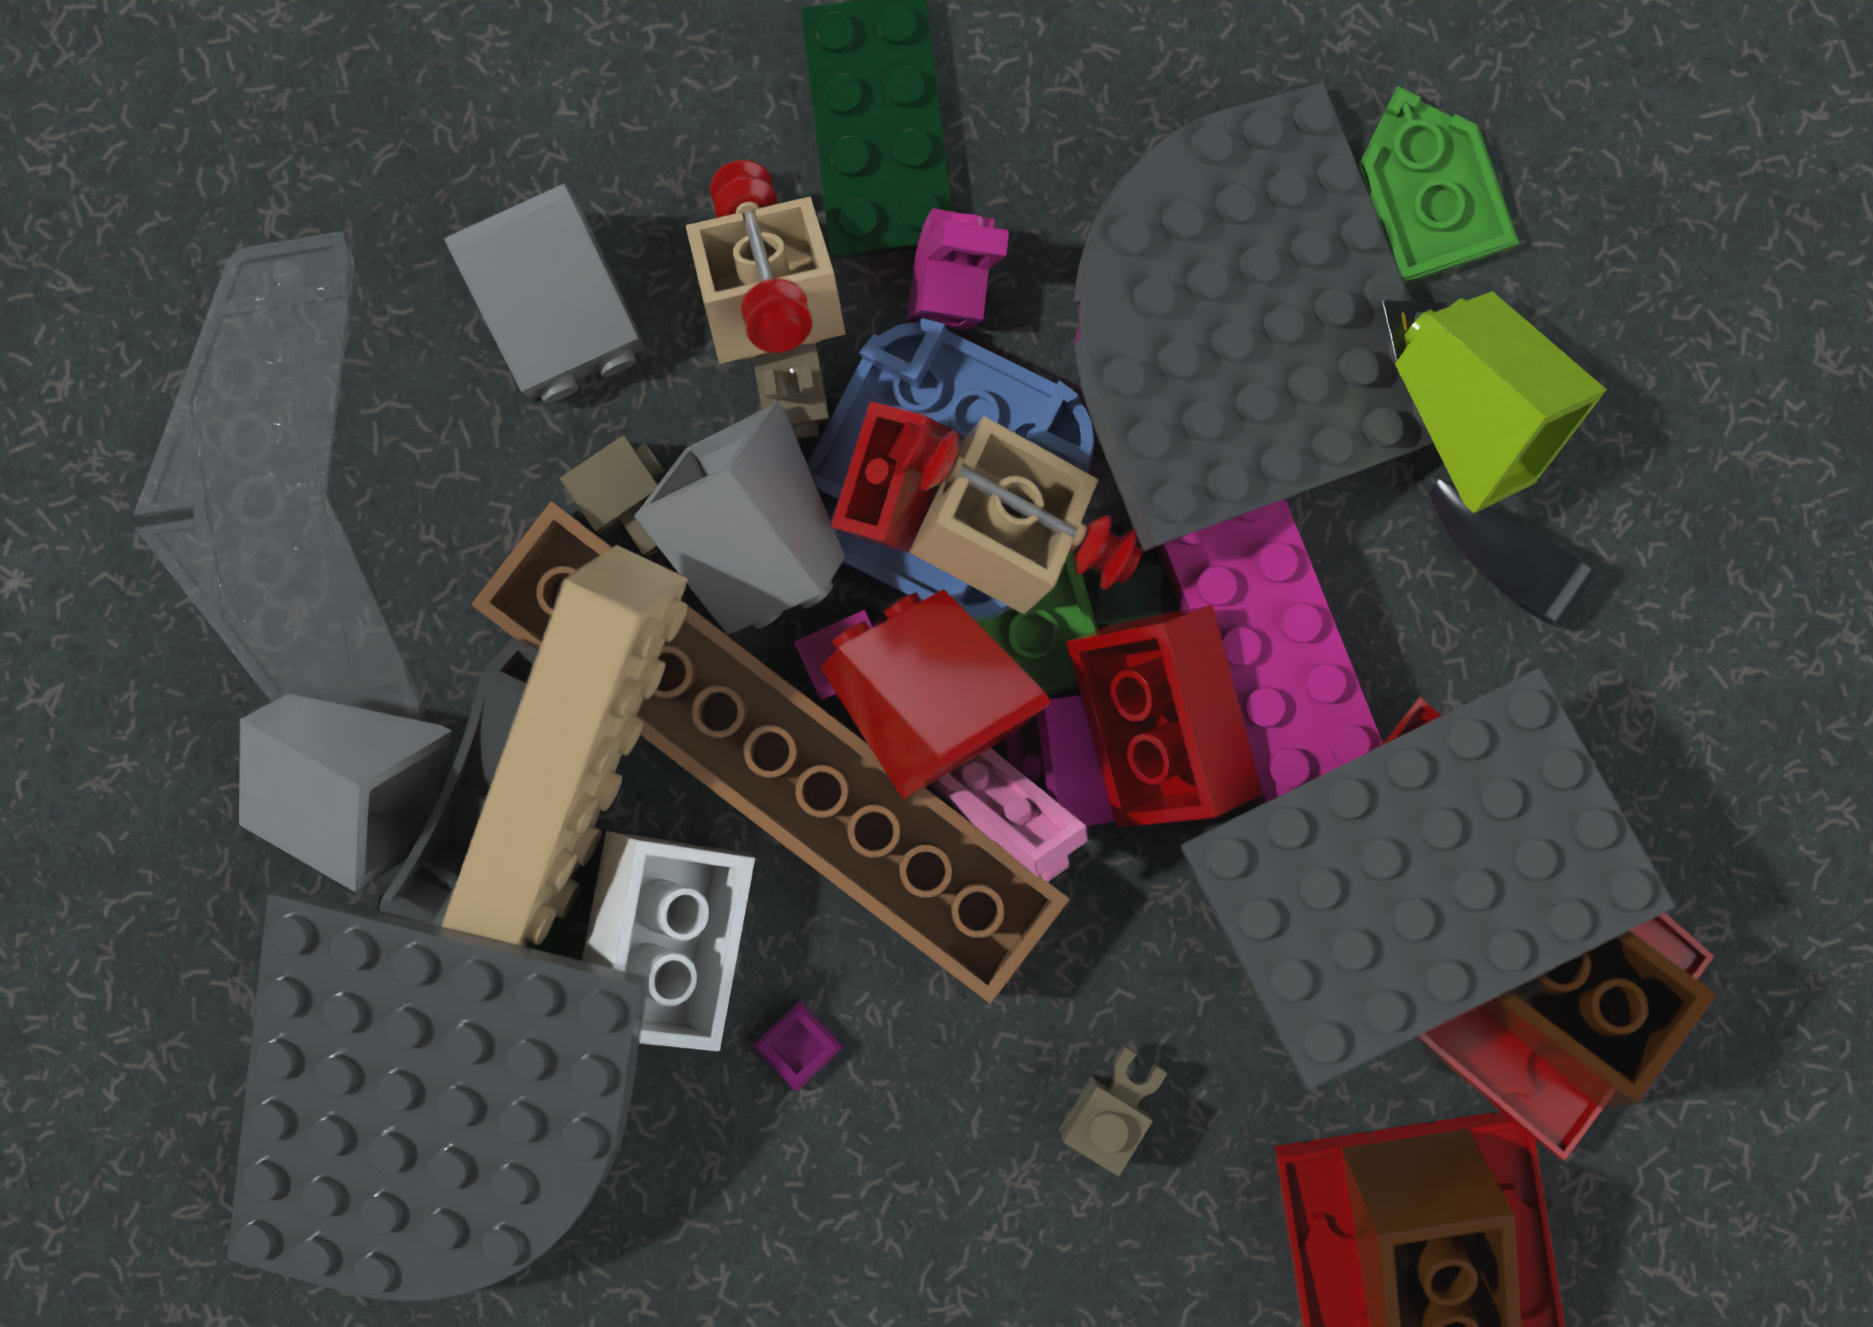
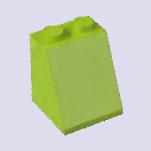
[1395,291,1607,514]

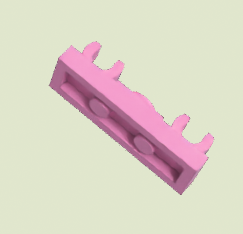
[930,748,1087,882]

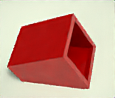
[820,589,1052,800]

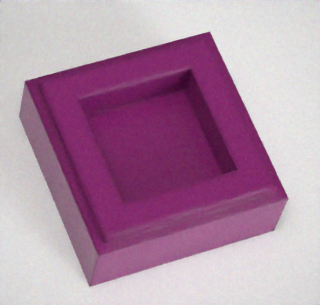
[753,1000,844,1092]

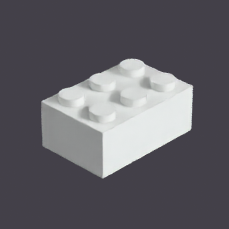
[582,831,755,1051]

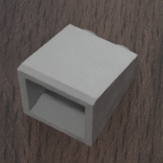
[444,184,646,404]
[634,402,845,635]
[239,693,452,892]

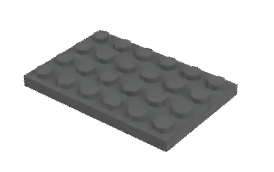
[1181,668,1676,1091]

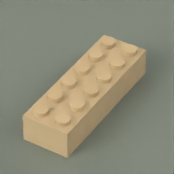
[441,545,688,947]

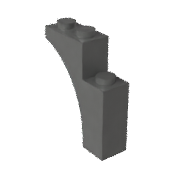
[379,638,540,927]

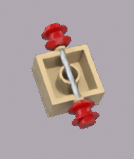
[685,160,846,364]
[889,415,1142,614]

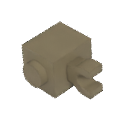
[753,343,830,443]
[560,435,667,559]
[1059,1044,1168,1177]

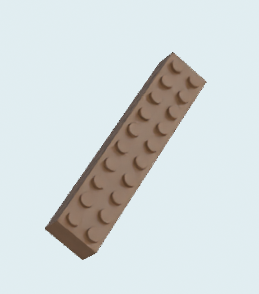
[471,501,1070,1004]

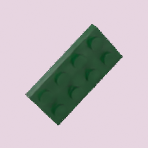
[800,0,953,260]

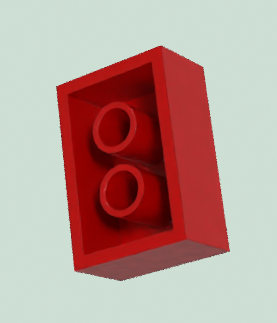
[1066,605,1263,827]

